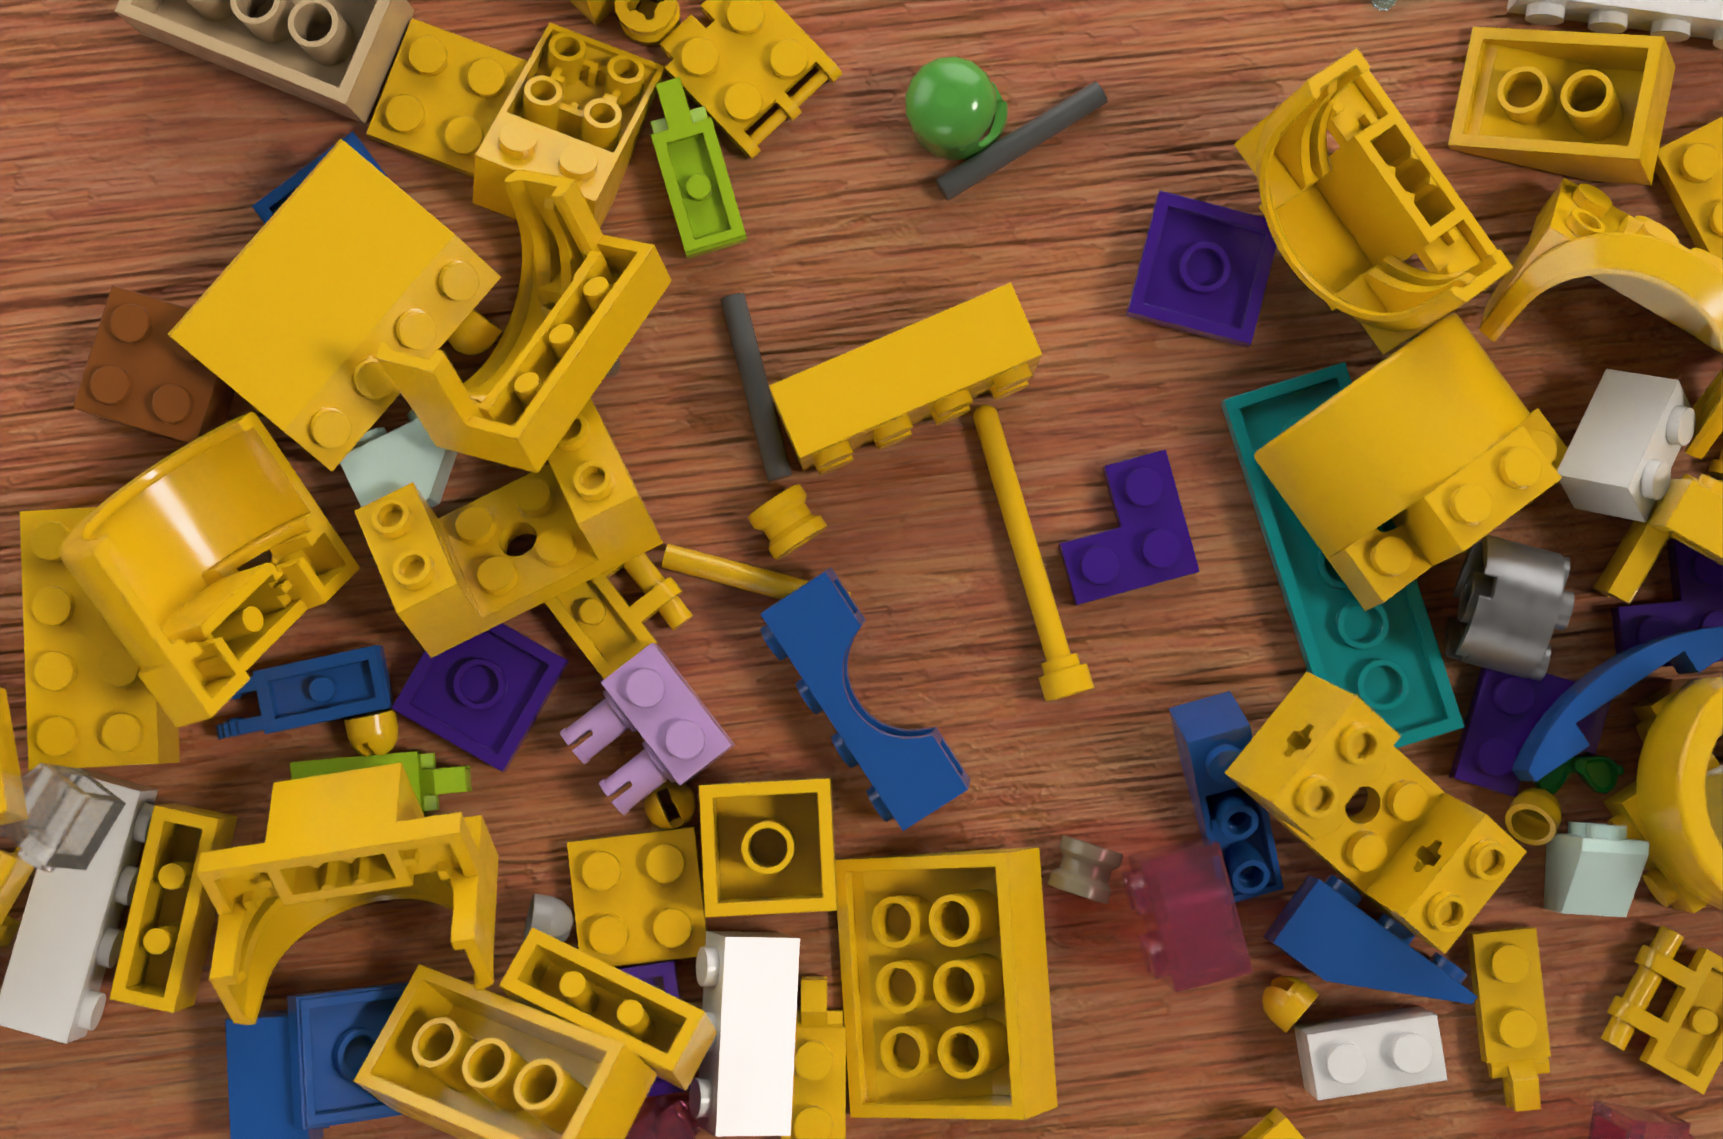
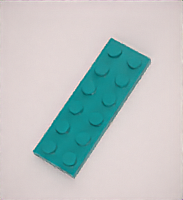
[1221,362,1464,748]

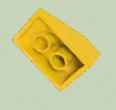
[1448,27,1675,186]

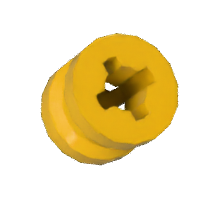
[614,0,681,46]
[747,483,828,561]

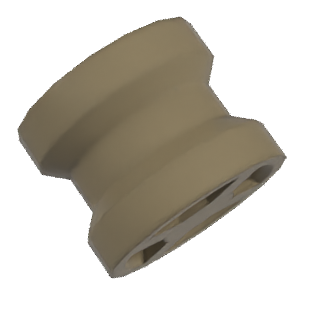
[1047,835,1123,904]

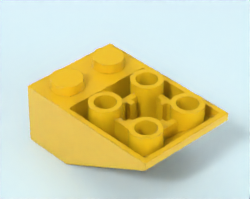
[472,22,665,228]

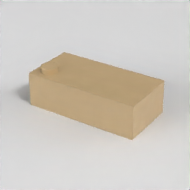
[115,0,415,124]

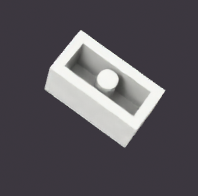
[1557,369,1696,523]
[1294,1006,1448,1100]

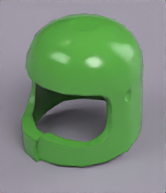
[905,56,1008,160]

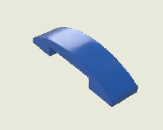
[1512,626,1723,782]

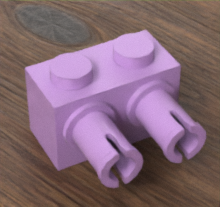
[560,643,735,815]

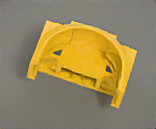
[1234,48,1513,355]
[197,762,499,1025]

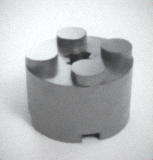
[1445,535,1575,681]

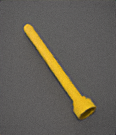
[973,404,1094,702]

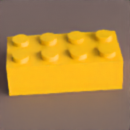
[769,282,1042,475]
[19,507,180,771]
[354,964,658,1139]

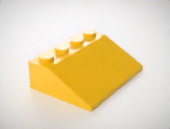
[168,139,501,471]
[835,847,1058,1120]

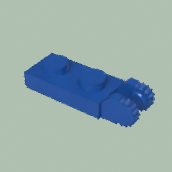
[215,645,394,740]

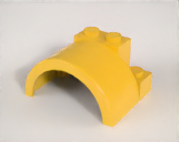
[1254,313,1568,611]
[60,412,360,728]
[1603,677,1723,914]

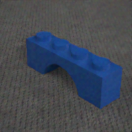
[760,567,971,831]

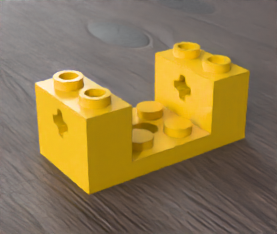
[354,398,663,658]
[1224,672,1527,954]

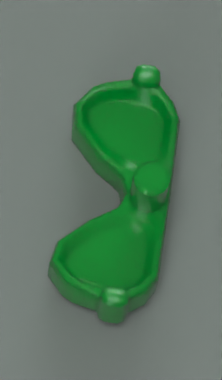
[1534,755,1624,794]

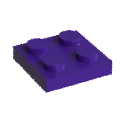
[1126,190,1277,348]
[392,623,569,772]

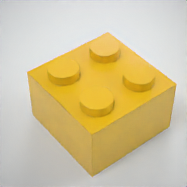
[699,777,838,917]

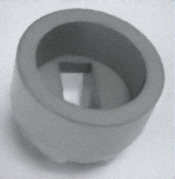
[524,893,574,942]

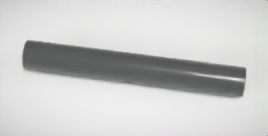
[935,81,1108,201]
[720,293,792,482]

